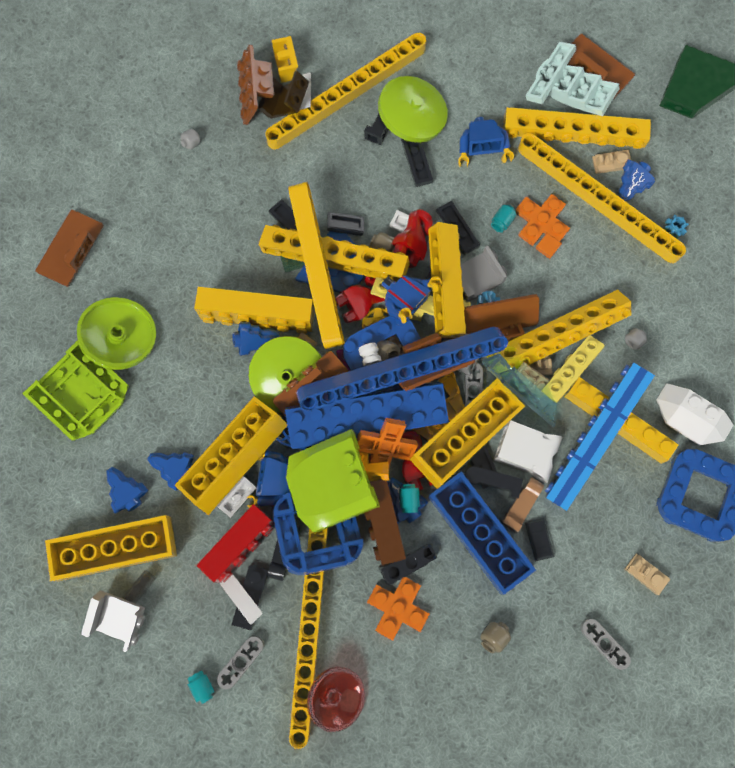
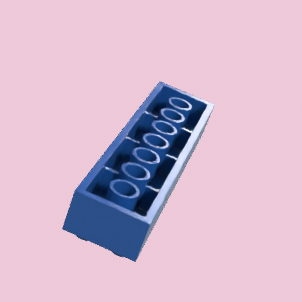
[285,382,449,449]

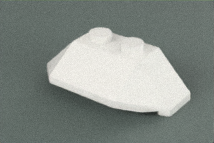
[656,383,733,446]

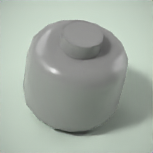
[180,129,201,150]
[625,328,647,350]

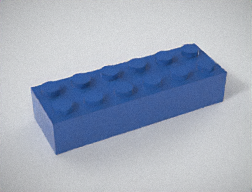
[428,471,536,595]

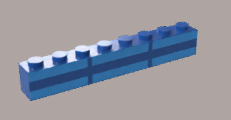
[545,363,655,511]

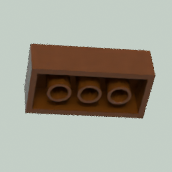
[364,479,406,565]

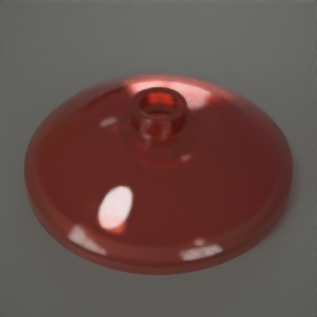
[307,667,365,732]

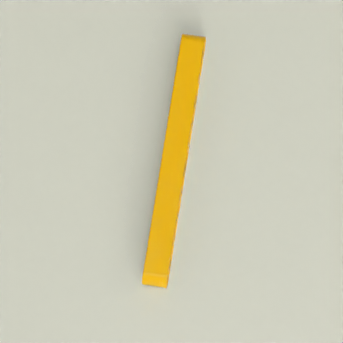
[265,33,426,149]
[518,133,686,263]
[289,528,328,749]

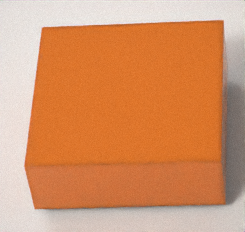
[535,233,562,259]

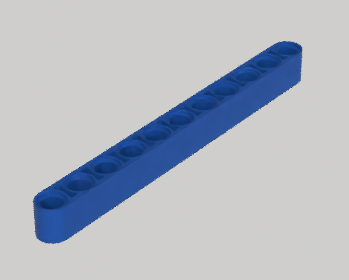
[297,327,508,411]

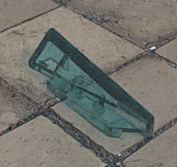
[482,353,556,428]

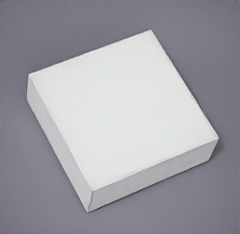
[389,210,409,232]

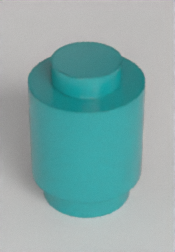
[491,205,517,233]
[399,484,420,513]
[187,670,215,704]

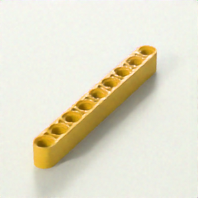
[288,182,345,349]

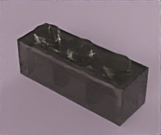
[122,570,157,604]

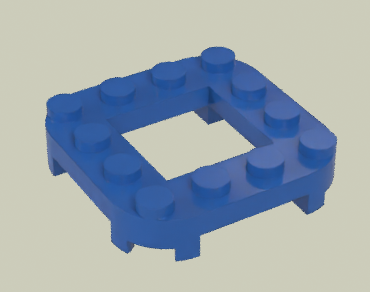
[342,316,423,394]
[656,449,735,542]
[273,492,363,575]

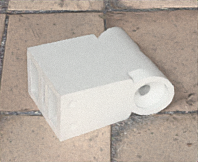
[493,420,563,483]

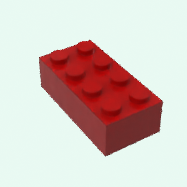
[196,504,275,583]

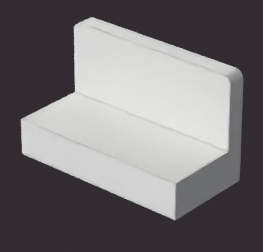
[217,476,257,518]

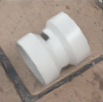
[358,343,382,367]

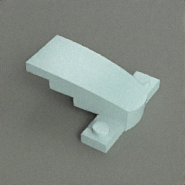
[526,42,619,116]

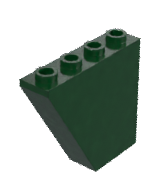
[659,45,735,119]

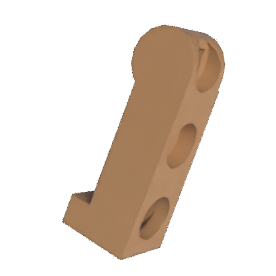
[501,477,544,533]

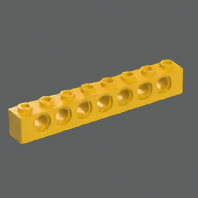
[503,107,651,149]
[258,225,409,282]
[486,289,632,379]

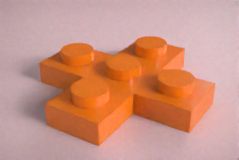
[515,194,570,246]
[357,418,418,465]
[367,577,430,641]

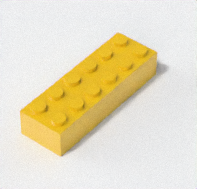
[194,287,315,334]
[410,378,525,489]
[175,396,288,516]
[45,515,177,581]

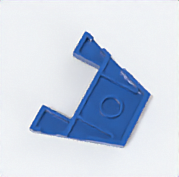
[295,231,369,293]

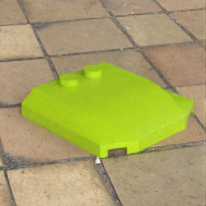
[22,340,129,441]
[286,429,380,532]

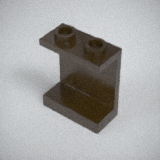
[258,71,309,119]

